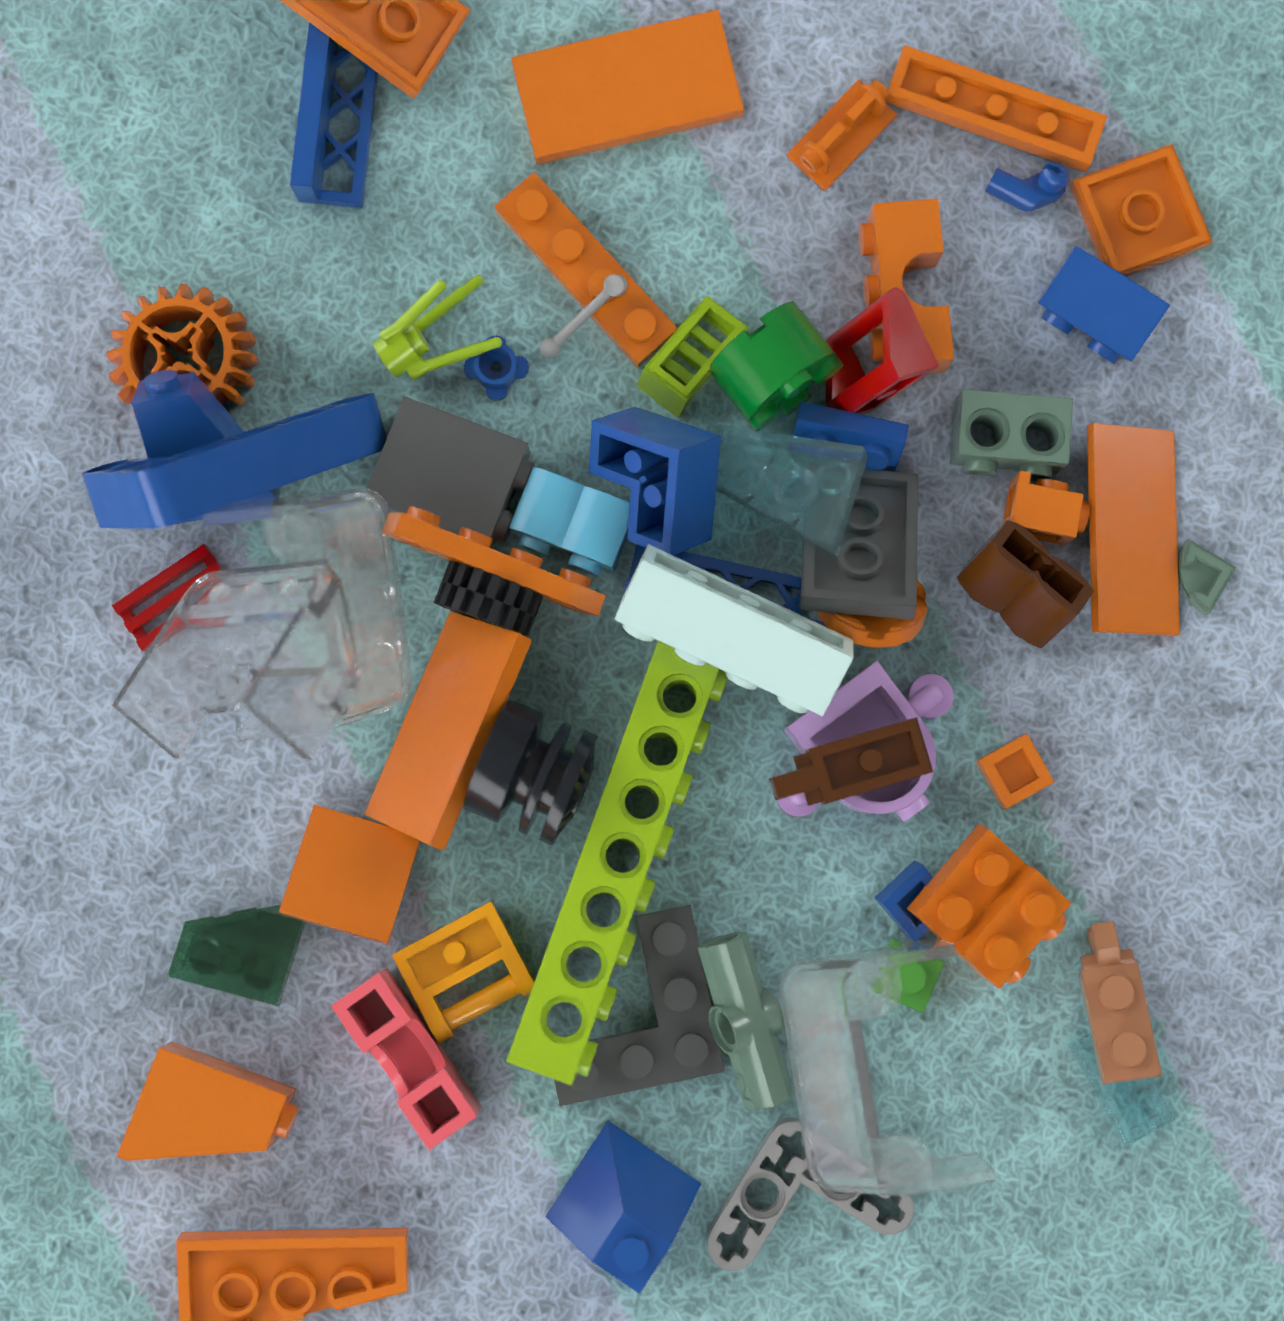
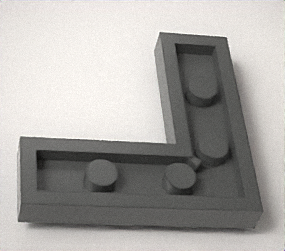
[554,905,725,1106]

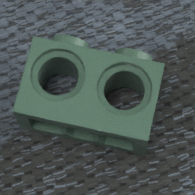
[950,389,1073,481]

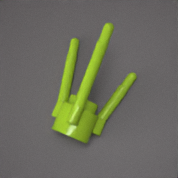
[372,275,502,381]

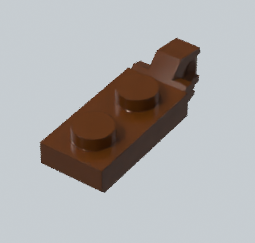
[769,717,934,806]

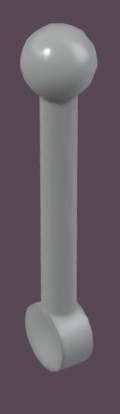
[540,274,627,359]

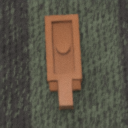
[1079,921,1162,1085]

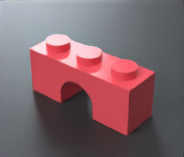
[331,968,482,1150]

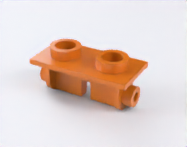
[786,79,898,192]

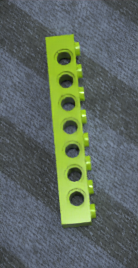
[506,640,728,1086]

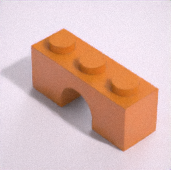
[859,199,954,373]

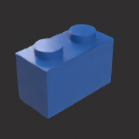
[1038,246,1170,364]

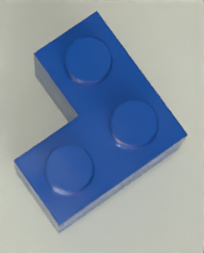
[589,407,721,556]

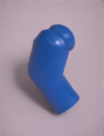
[985,163,1069,212]

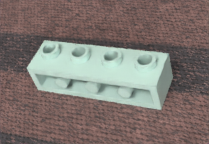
[614,544,854,717]

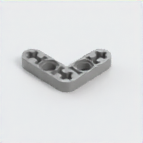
[706,1118,914,1271]

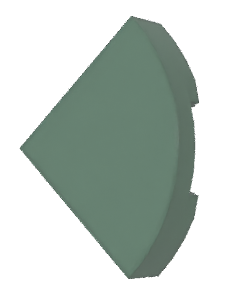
[1178,540,1236,615]

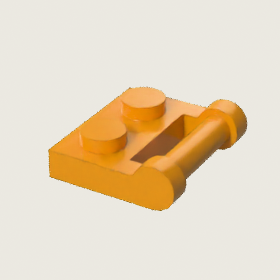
[392,900,535,1044]

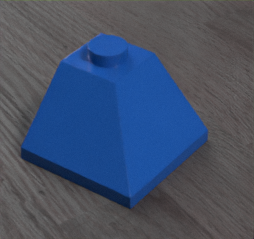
[546,1120,701,1294]

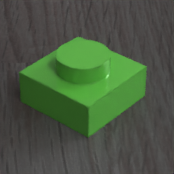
[870,938,945,1013]

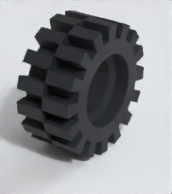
[434,561,543,637]

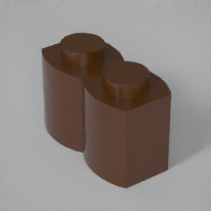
[957,520,1094,648]

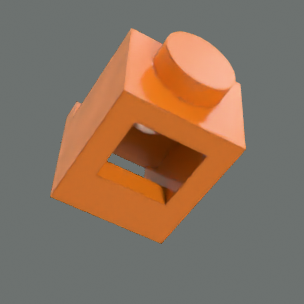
[1002,471,1090,545]

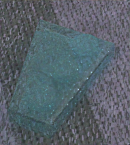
[706,423,868,556]

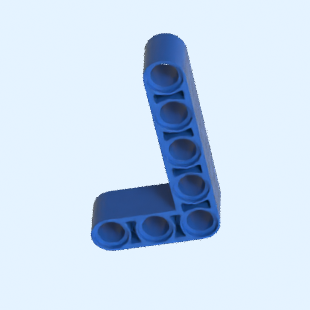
[82,393,387,529]

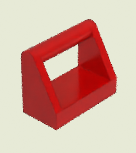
[826,287,939,415]

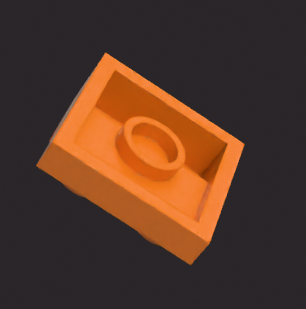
[906,824,1072,989]

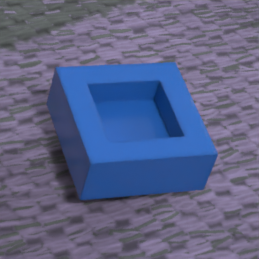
[874,860,933,943]

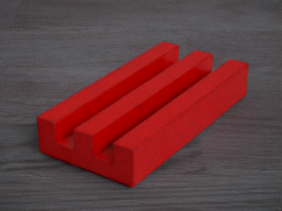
[111,544,237,653]

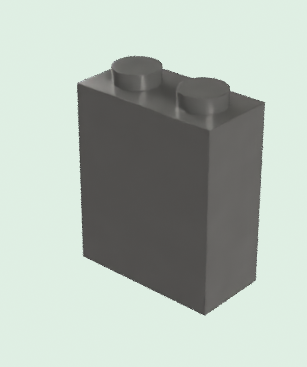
[363,396,536,549]

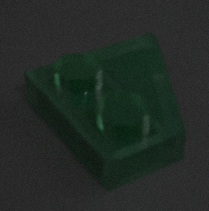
[167,905,306,1007]

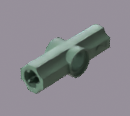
[697,932,794,1111]

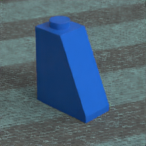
[132,370,281,524]

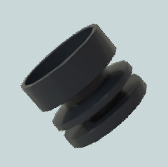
[463,700,598,846]

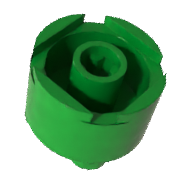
[710,301,843,432]

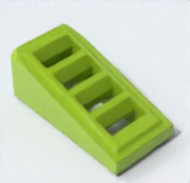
[637,296,749,417]

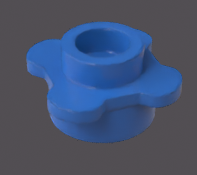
[464,336,529,401]

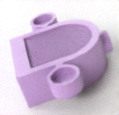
[776,661,953,822]

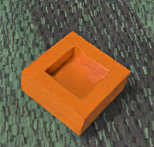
[975,733,1054,809]

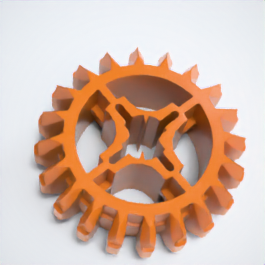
[107,283,259,414]

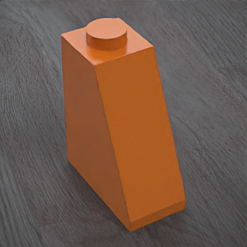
[116,1041,299,1161]

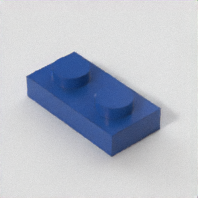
[789,401,909,472]

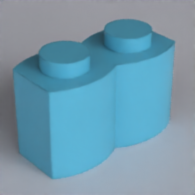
[509,466,630,577]

